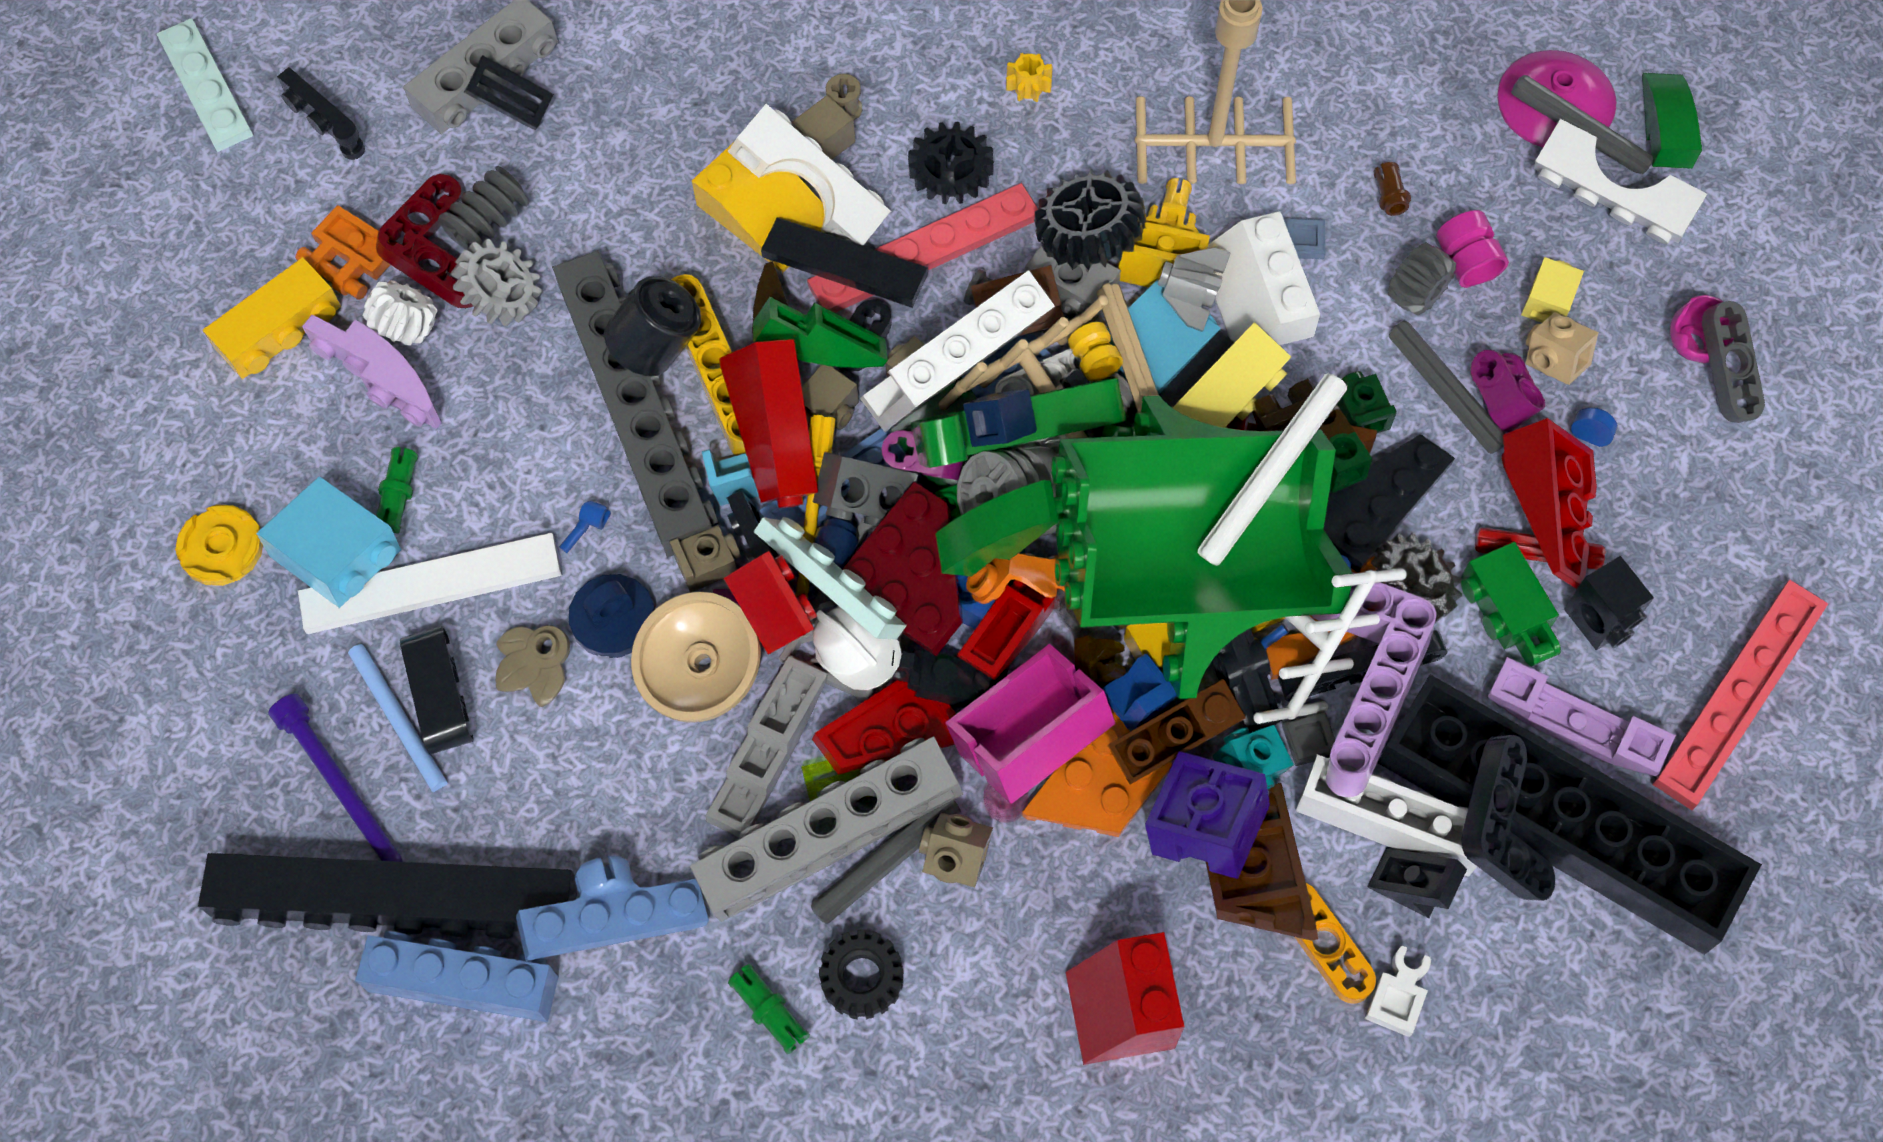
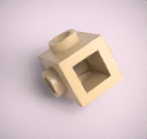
[1526,312,1599,385]

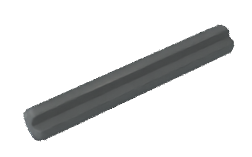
[1511,75,1653,174]
[1389,321,1505,454]
[811,800,961,924]

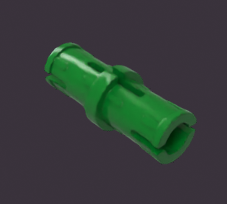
[376,447,418,534]
[728,964,810,1055]

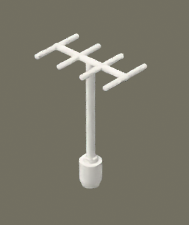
[1254,568,1407,724]

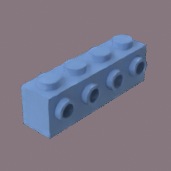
[355,931,558,1022]

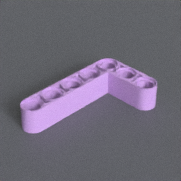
[1311,572,1436,797]

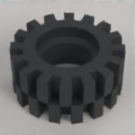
[819,930,904,1020]

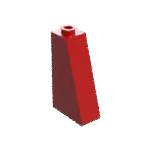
[719,339,818,508]

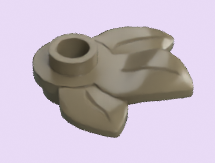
[495,625,570,707]

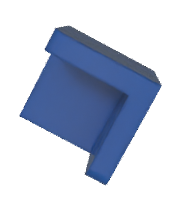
[1103,654,1177,731]

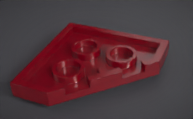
[842,482,963,656]

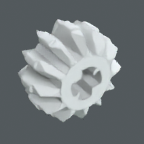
[362,280,437,345]

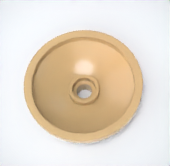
[631,592,761,723]

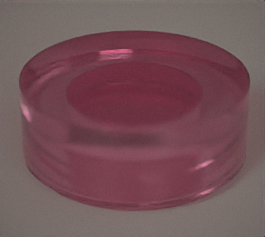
[984,784,1028,823]

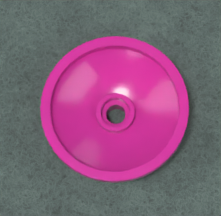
[1497,50,1617,147]

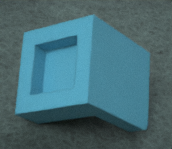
[702,449,759,506]

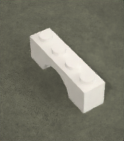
[728,104,891,246]
[1534,119,1707,244]

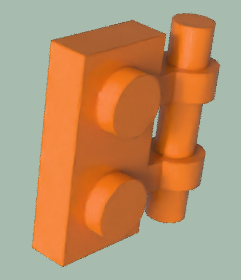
[295,205,397,300]

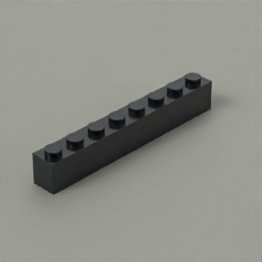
[198,853,577,939]

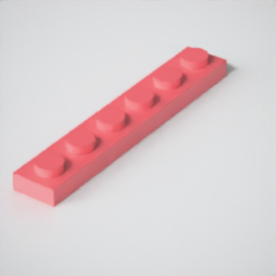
[807,183,1038,313]
[1652,580,1828,810]

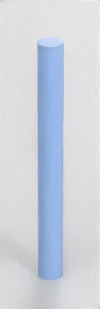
[348,644,448,792]

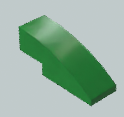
[1642,73,1702,169]
[753,297,888,368]
[935,480,1059,577]

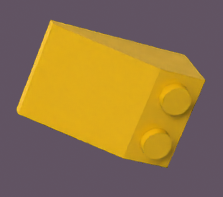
[691,142,824,273]

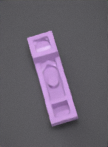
[1488,657,1676,776]

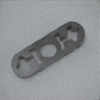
[1702,301,1765,423]

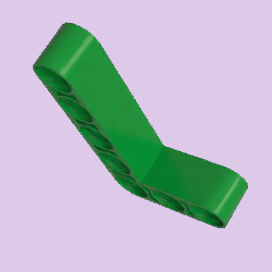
[911,377,1126,468]

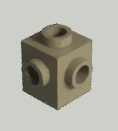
[919,813,993,888]

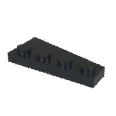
[1324,434,1455,573]

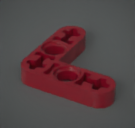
[376,174,473,309]

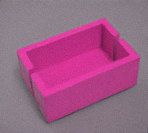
[945,644,1116,804]

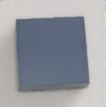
[1284,218,1325,260]

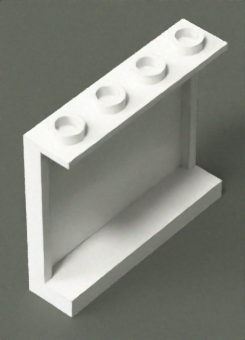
[860,270,1055,432]

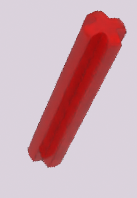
[1475,527,1606,570]

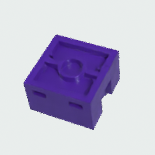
[1145,751,1270,879]

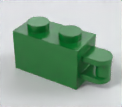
[1461,542,1561,667]

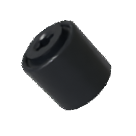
[604,276,701,376]

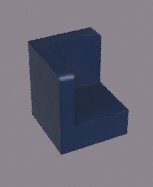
[963,389,1037,447]

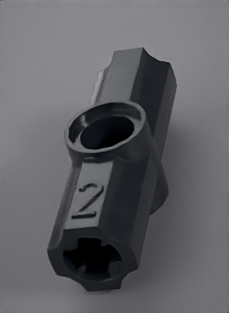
[1213,628,1283,733]

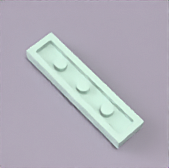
[157,18,253,152]
[754,517,907,640]

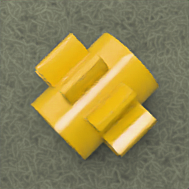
[1006,53,1053,102]

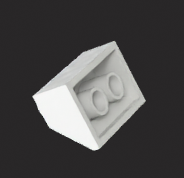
[1207,211,1320,345]

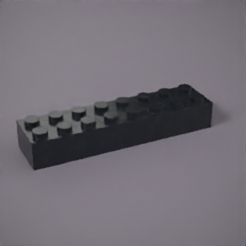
[1378,674,1762,955]

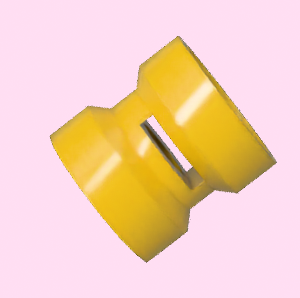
[1068,322,1123,381]

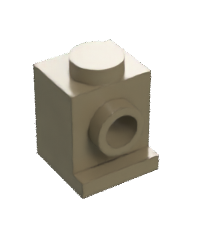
[669,525,741,593]

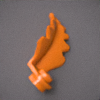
[966,553,1065,604]

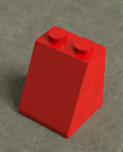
[1065,932,1185,1065]

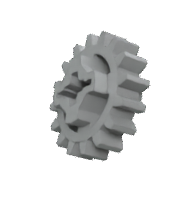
[451,239,542,326]

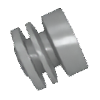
[957,446,1059,536]

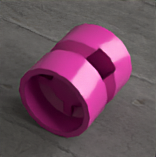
[1436,210,1509,288]

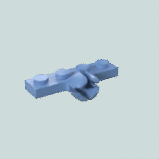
[516,856,709,961]

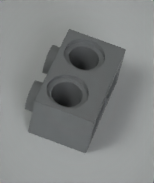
[813,452,918,526]

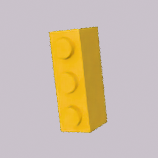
[202,257,341,380]

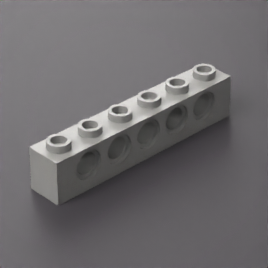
[690,736,963,922]

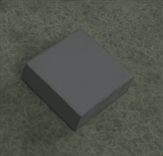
[1282,711,1335,766]

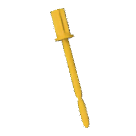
[795,415,836,599]

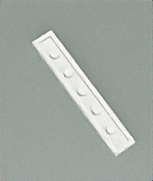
[298,533,562,634]

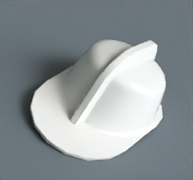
[813,607,902,690]

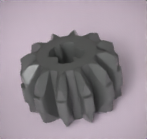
[1388,242,1456,315]

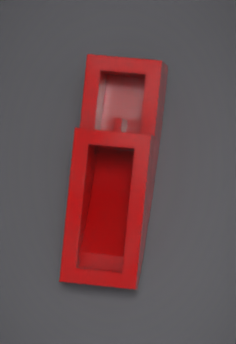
[958,580,1065,680]

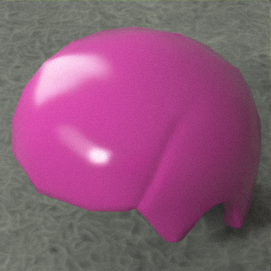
[1670,294,1734,363]

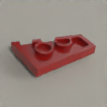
[812,680,956,775]

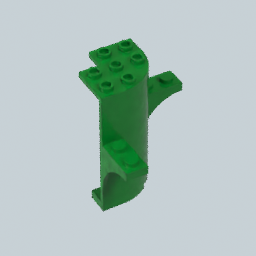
[1051,396,1353,699]

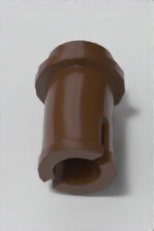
[1373,162,1411,216]

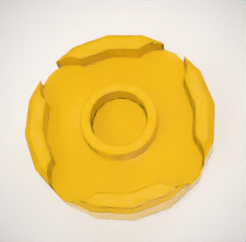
[175,505,263,586]

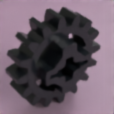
[908,121,994,204]

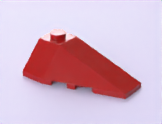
[1502,418,1597,589]

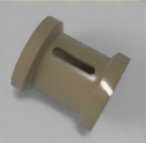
[825,74,863,120]

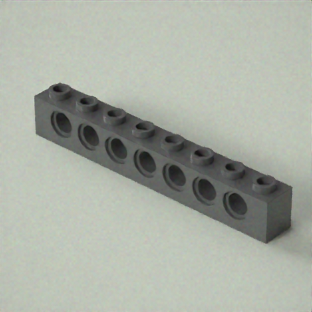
[552,250,718,558]

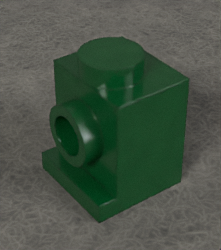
[1336,371,1397,433]

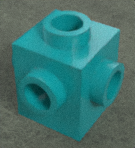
[1212,725,1294,790]

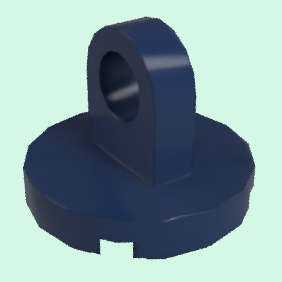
[568,574,655,658]

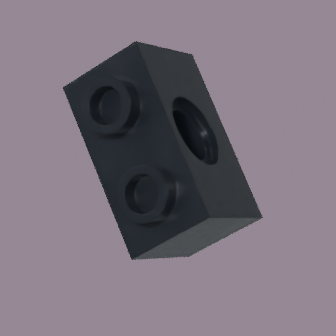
[1564,556,1654,650]

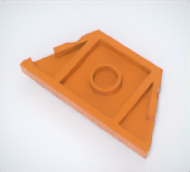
[1022,707,1172,837]

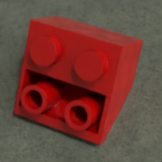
[724,551,817,655]

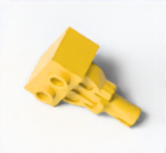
[1118,178,1210,287]

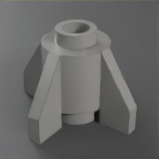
[1157,247,1231,332]

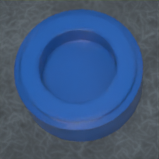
[1571,408,1618,447]

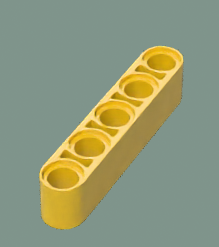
[671,274,746,456]

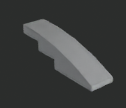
[705,656,828,837]

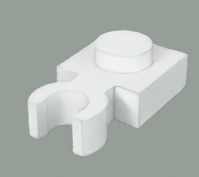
[1365,946,1431,1037]

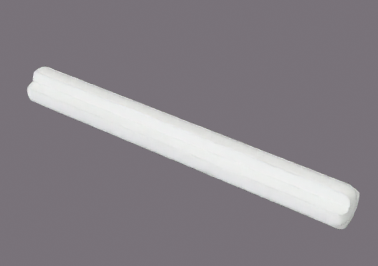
[1198,373,1347,566]

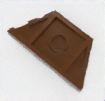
[1205,783,1318,941]

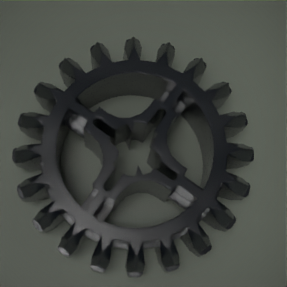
[1034,169,1146,271]

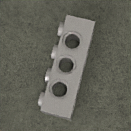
[403,0,558,135]

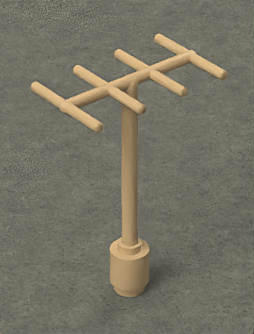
[1135,0,1296,184]
[939,295,1108,439]

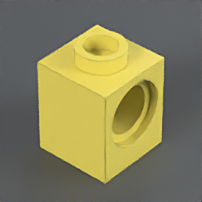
[1521,257,1584,323]

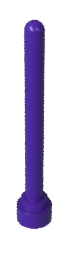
[268,694,403,862]

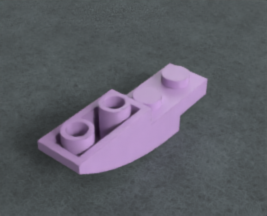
[302,314,441,429]

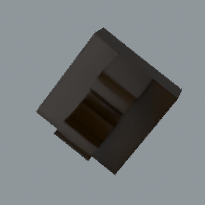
[1074,635,1126,689]

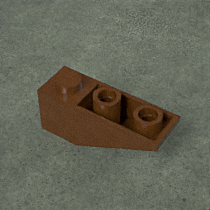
[1108,679,1246,784]

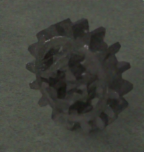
[1371,533,1462,623]

